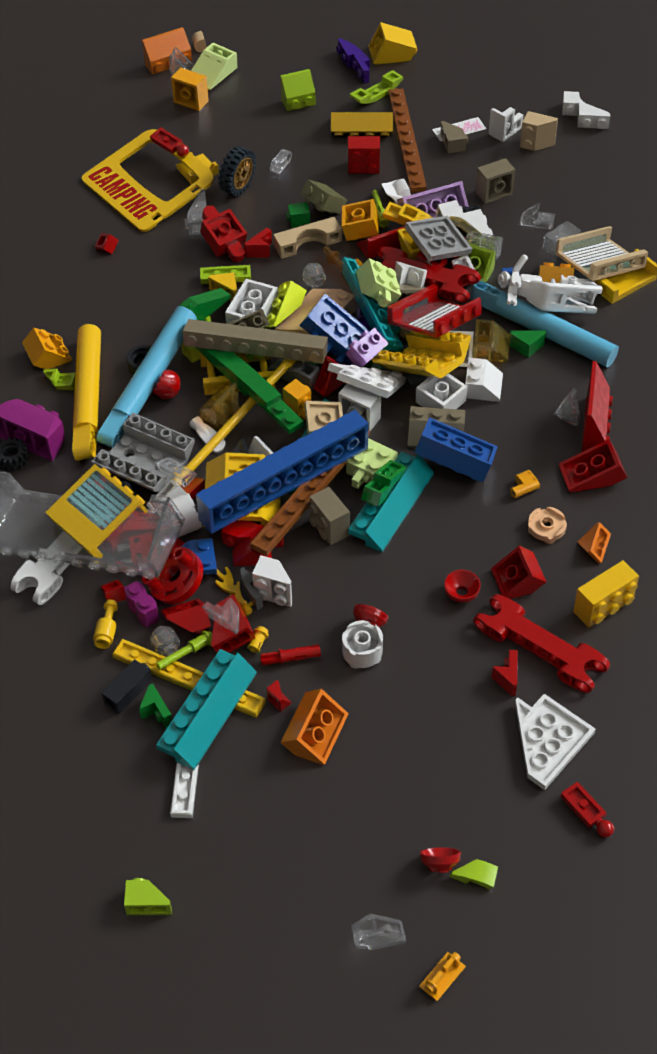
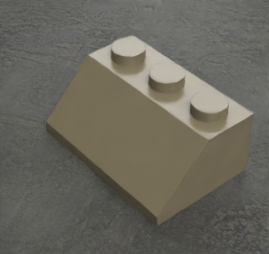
[408,406,465,449]

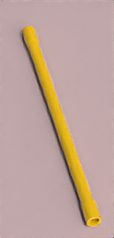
[173,359,297,486]

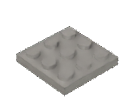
[404,216,472,261]

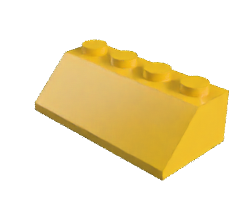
[331,112,393,136]

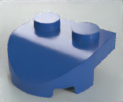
[178,538,217,579]

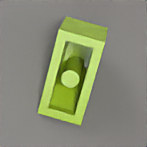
[124,878,172,915]

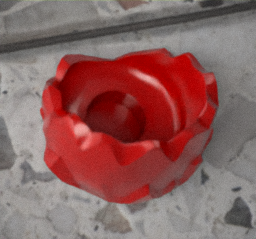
[152,370,181,400]

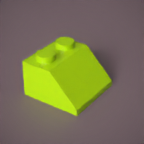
[280,69,316,111]

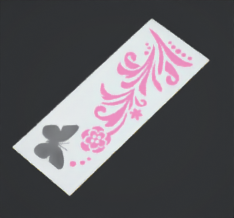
[432,117,486,141]

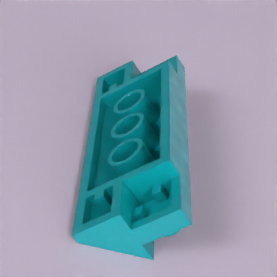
[342,257,404,352]
[348,451,434,552]
[156,649,257,770]

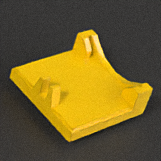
[176,152,219,185]

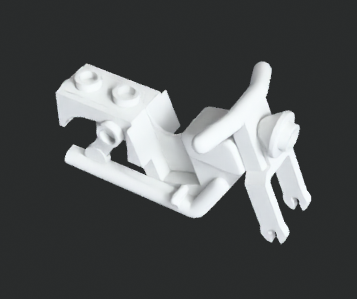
[498,255,602,314]

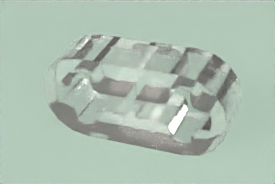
[270,149,292,174]

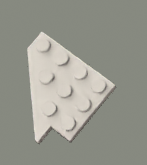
[328,363,407,398]
[515,694,596,790]

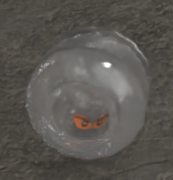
[302,263,326,288]
[150,626,180,656]

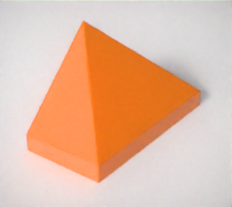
[577,522,611,564]

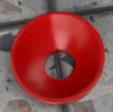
[444,570,481,603]
[353,604,389,628]
[420,847,461,873]

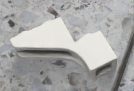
[562,91,610,129]
[436,200,493,246]

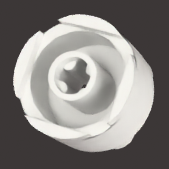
[163,493,202,538]
[342,620,383,669]

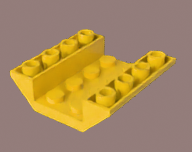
[372,327,471,379]
[203,453,281,527]

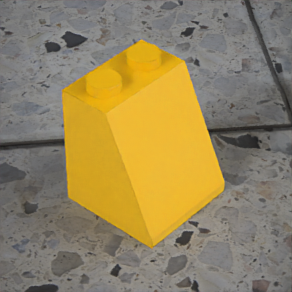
[368,22,417,64]

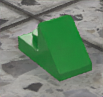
[139,683,172,728]

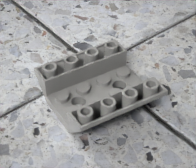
[91,413,195,492]

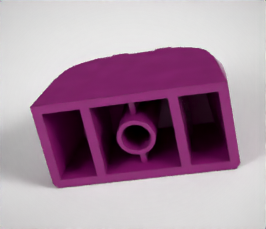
[0,399,65,462]

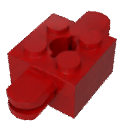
[200,206,248,262]

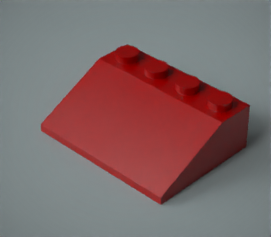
[581,361,613,452]

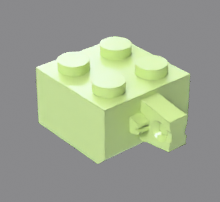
[356,258,401,308]
[346,438,398,489]

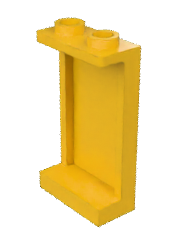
[593,249,657,304]

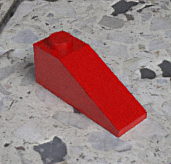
[221,520,284,547]

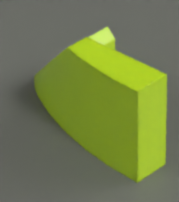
[43,369,75,390]
[449,859,498,889]

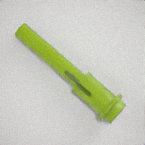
[372,190,390,228]
[156,631,212,670]

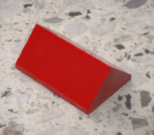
[357,226,405,259]

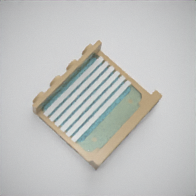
[555,226,648,281]

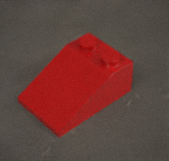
[558,439,628,492]

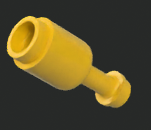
[93,600,118,649]

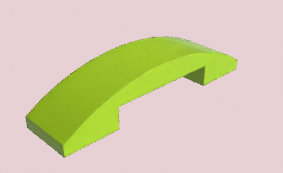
[350,70,403,104]

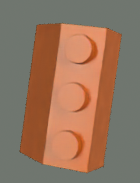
[142,27,192,75]
[280,689,349,765]

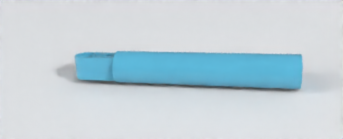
[470,281,619,368]
[96,306,197,448]

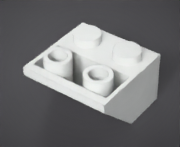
[252,556,292,607]

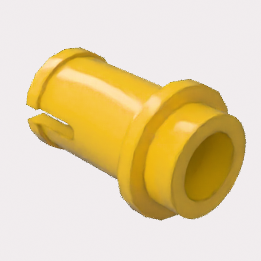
[247,626,269,653]

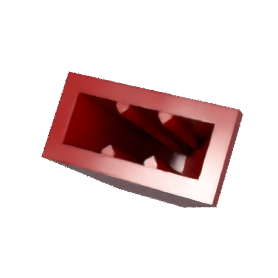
[211,594,256,653]

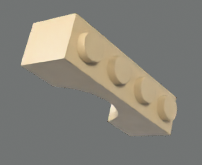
[273,217,342,259]

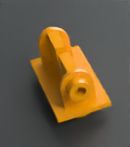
[419,952,466,1001]

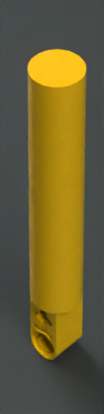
[72,324,101,461]

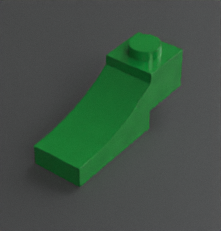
[361,460,407,506]

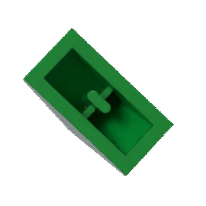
[509,330,546,358]

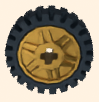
[218,146,257,196]

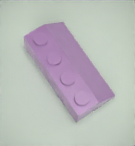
[397,181,469,218]

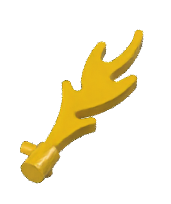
[215,567,253,615]

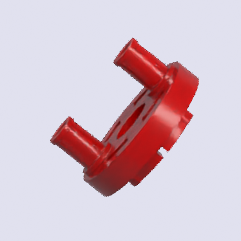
[142,547,203,605]

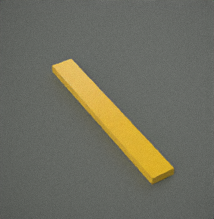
[112,639,266,718]

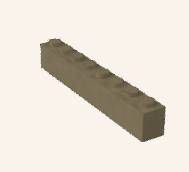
[183,319,328,364]

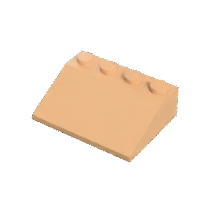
[274,289,355,334]

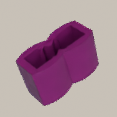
[124,581,159,627]

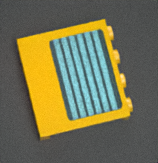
[45,464,148,561]

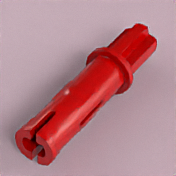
[260,644,321,665]

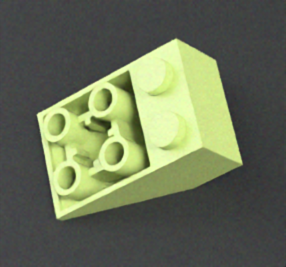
[191,43,237,90]

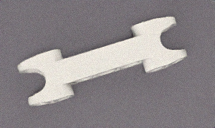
[11,497,117,605]

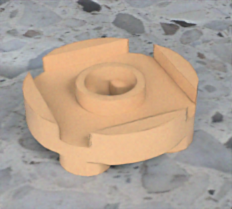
[528,507,567,544]

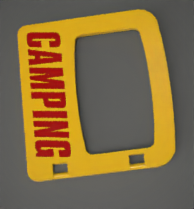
[82,129,214,232]

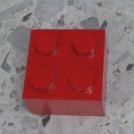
[348,136,380,174]

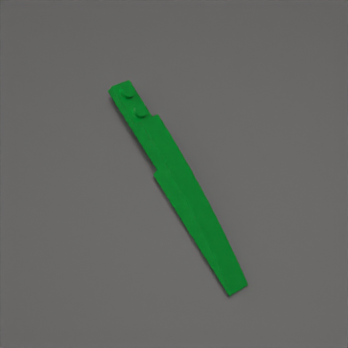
[195,347,304,434]

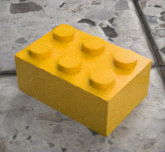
[573,560,639,628]

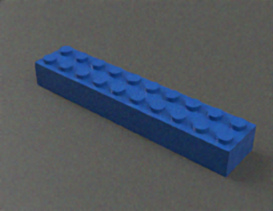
[196,410,369,534]

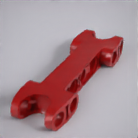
[377,247,481,303]
[473,594,610,693]

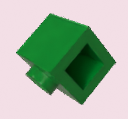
[285,202,310,228]

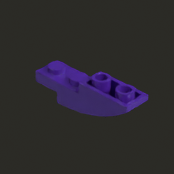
[336,38,370,84]

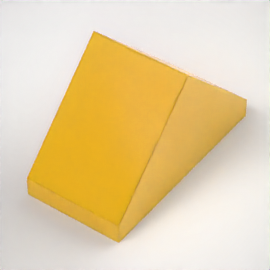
[208,272,237,301]

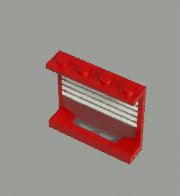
[387,284,482,338]

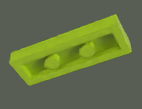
[200,265,251,284]

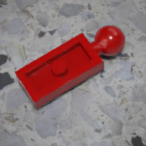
[150,127,189,157]
[560,781,614,838]

